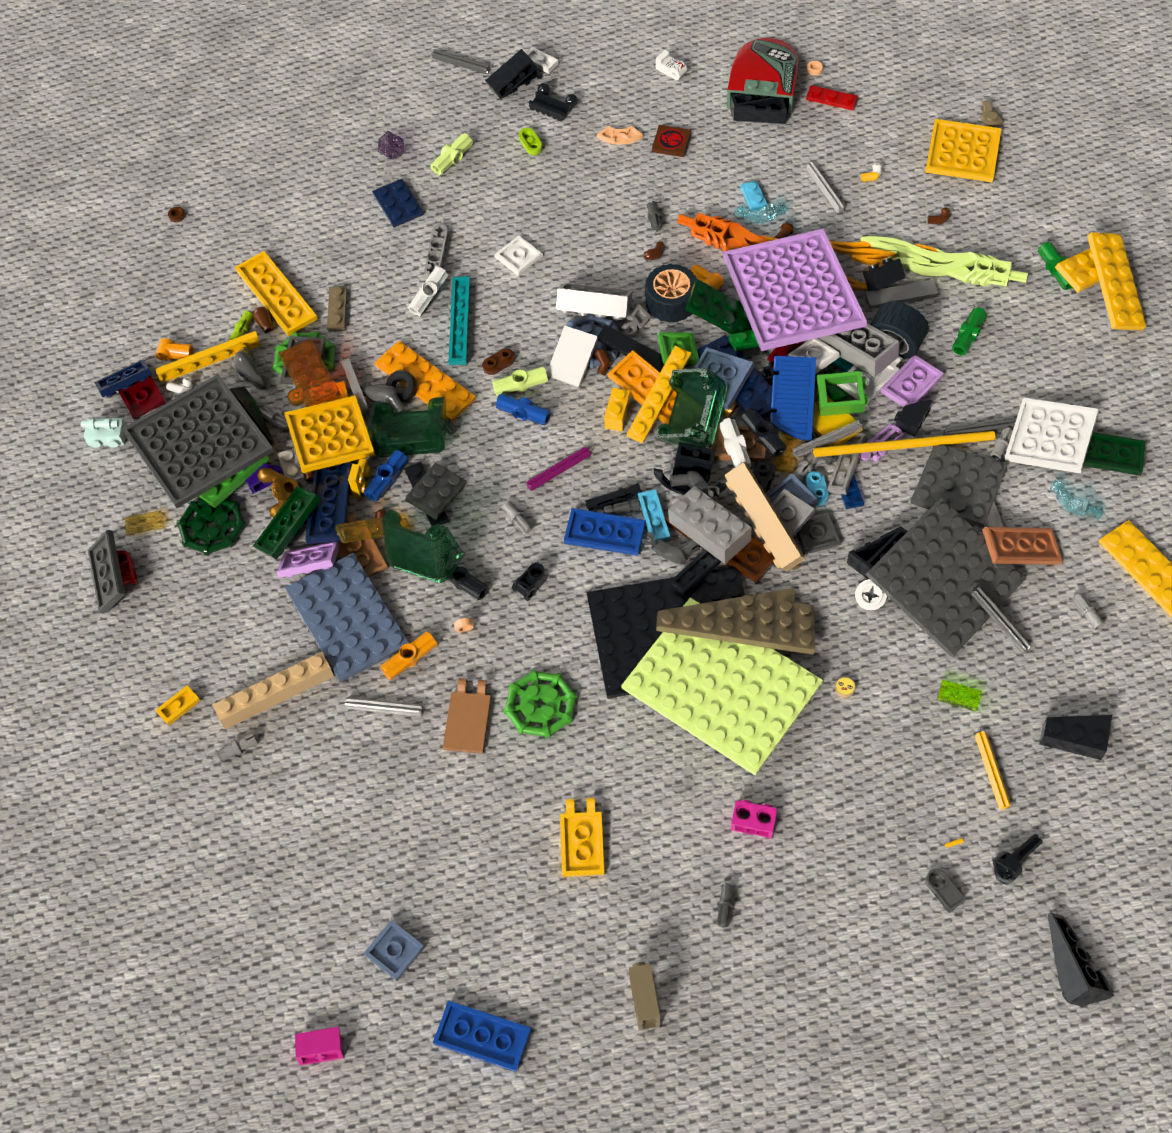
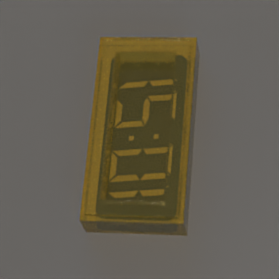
[124,510,164,535]

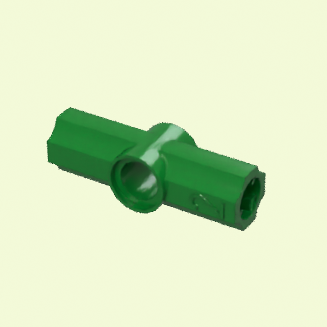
[1038,242,1073,290]
[952,307,987,356]

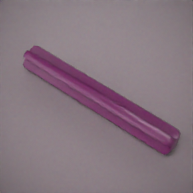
[526,447,591,491]

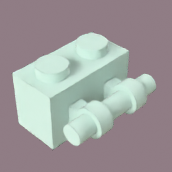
[81,418,126,448]

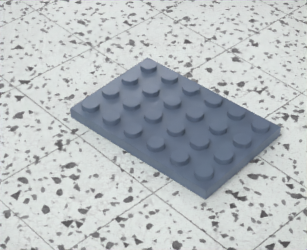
[285,553,409,683]

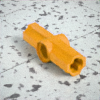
[380,632,438,680]

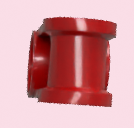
[117,550,138,586]

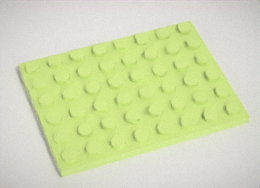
[621,598,823,776]

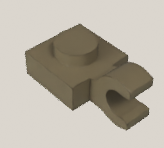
[980,100,1003,127]

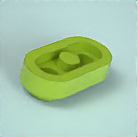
[519,128,542,155]

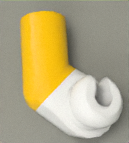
[861,163,883,182]

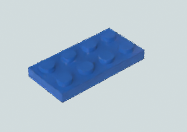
[564,508,646,556]
[433,1000,532,1073]

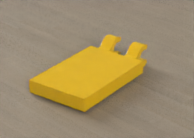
[812,389,863,446]
[560,798,604,877]

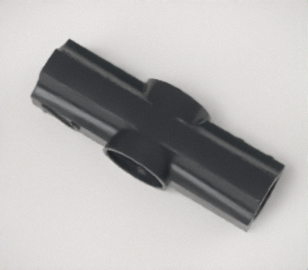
[741,408,787,457]
[434,557,489,601]

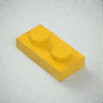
[155,685,200,726]

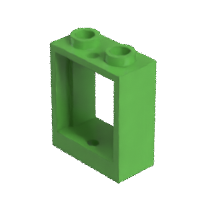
[816,371,868,416]

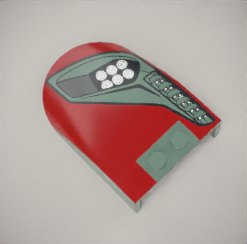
[727,38,799,115]

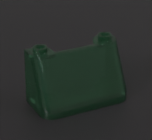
[655,368,727,448]
[367,397,446,457]
[382,509,464,583]

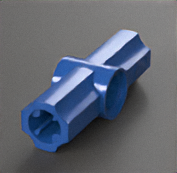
[495,393,551,426]
[364,450,409,502]

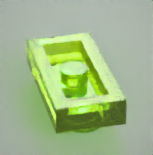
[937,679,982,711]

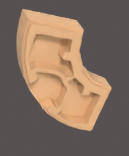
[597,126,643,144]

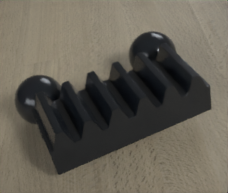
[529,83,578,122]

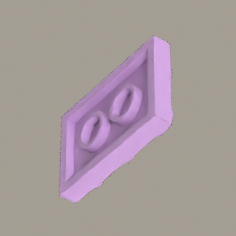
[881,355,944,407]
[277,542,340,578]

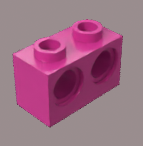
[731,800,777,838]

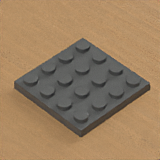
[910,445,1008,528]

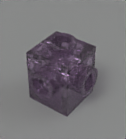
[378,131,404,160]

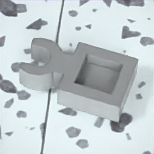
[622,304,651,336]

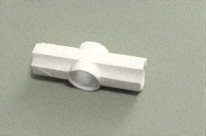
[408,266,448,316]
[720,418,751,468]

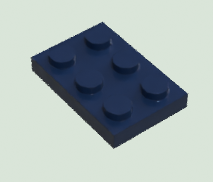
[372,179,424,228]
[94,359,152,397]

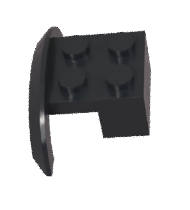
[653,442,727,495]

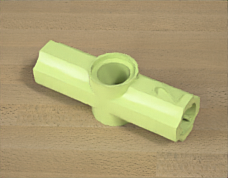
[430,133,473,175]
[492,367,548,396]

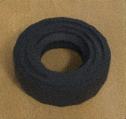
[385,370,417,403]

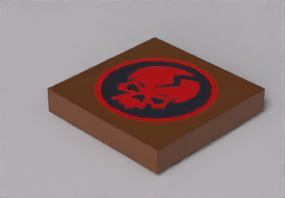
[652,125,691,157]

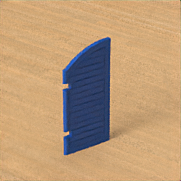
[770,356,816,441]

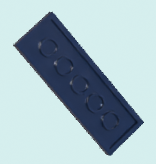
[697,335,777,418]
[305,461,353,544]

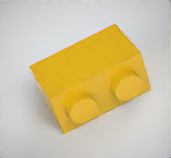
[604,388,631,432]

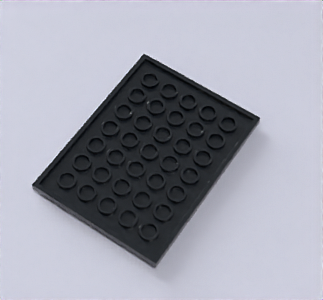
[586,567,745,699]

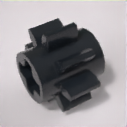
[762,362,779,384]

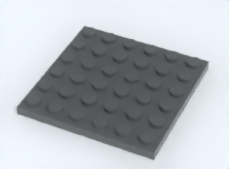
[122,374,274,509]
[865,498,1026,657]

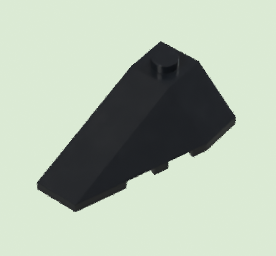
[229,386,274,446]
[1048,913,1114,1006]

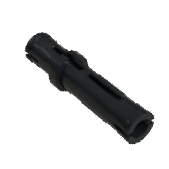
[585,483,642,511]

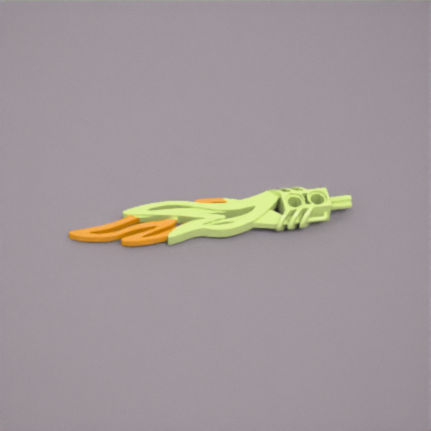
[829,236,1028,287]

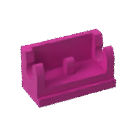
[295,1027,344,1066]

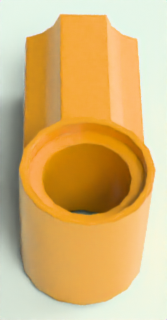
[691,264,725,290]
[155,338,194,361]

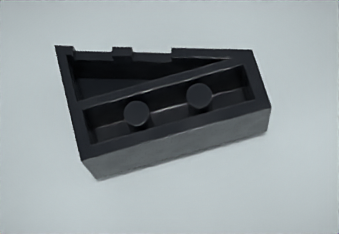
[485,49,542,100]
[730,93,787,124]
[847,526,907,579]
[1039,715,1112,760]

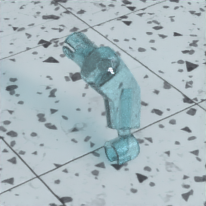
[735,203,787,224]
[1050,480,1103,519]

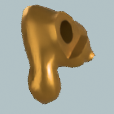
[257,467,302,518]

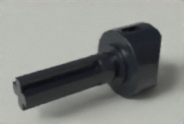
[992,834,1043,885]

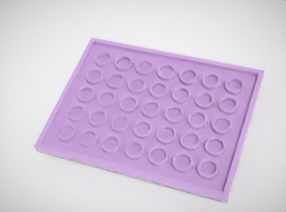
[723,229,867,351]

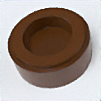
[168,207,185,222]

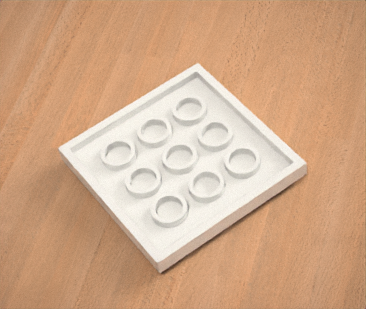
[1005,397,1098,474]

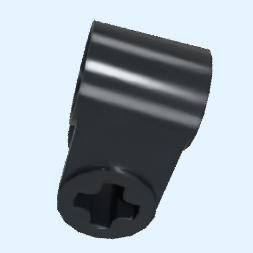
[512,563,546,601]

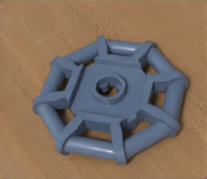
[558,314,620,369]

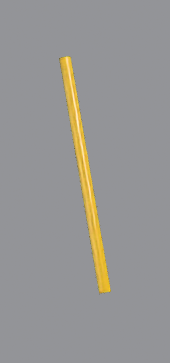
[813,431,995,457]

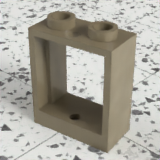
[629,962,660,1030]

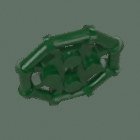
[176,499,246,556]

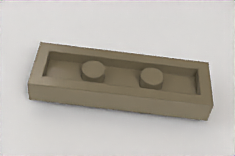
[327,286,347,331]

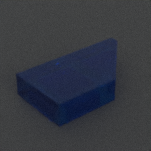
[840,475,864,510]

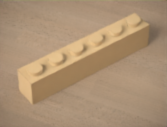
[725,462,806,572]
[213,652,334,729]

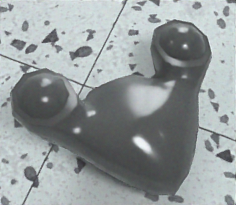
[231,347,267,389]

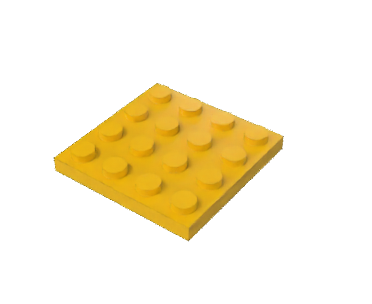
[925,119,1002,182]
[284,395,374,473]

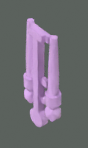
[861,423,904,462]

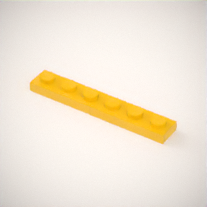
[155,331,261,383]
[627,346,691,444]

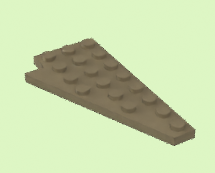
[656,588,815,655]

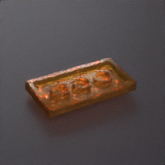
[278,339,340,407]

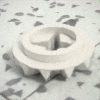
[855,579,887,610]

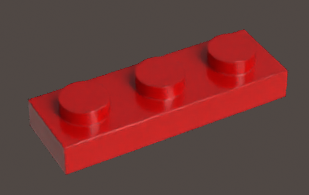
[806,85,858,111]

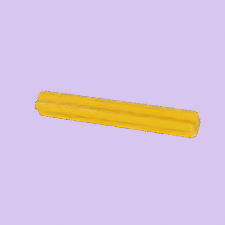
[975,731,1011,809]

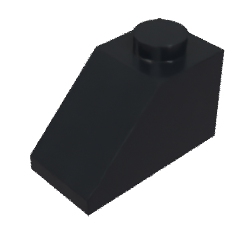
[894,400,933,437]

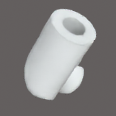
[166,378,193,394]

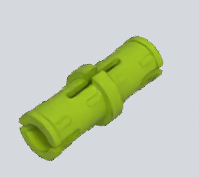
[229,311,253,340]

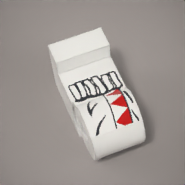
[656,50,687,80]

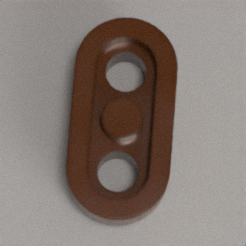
[482,349,515,375]

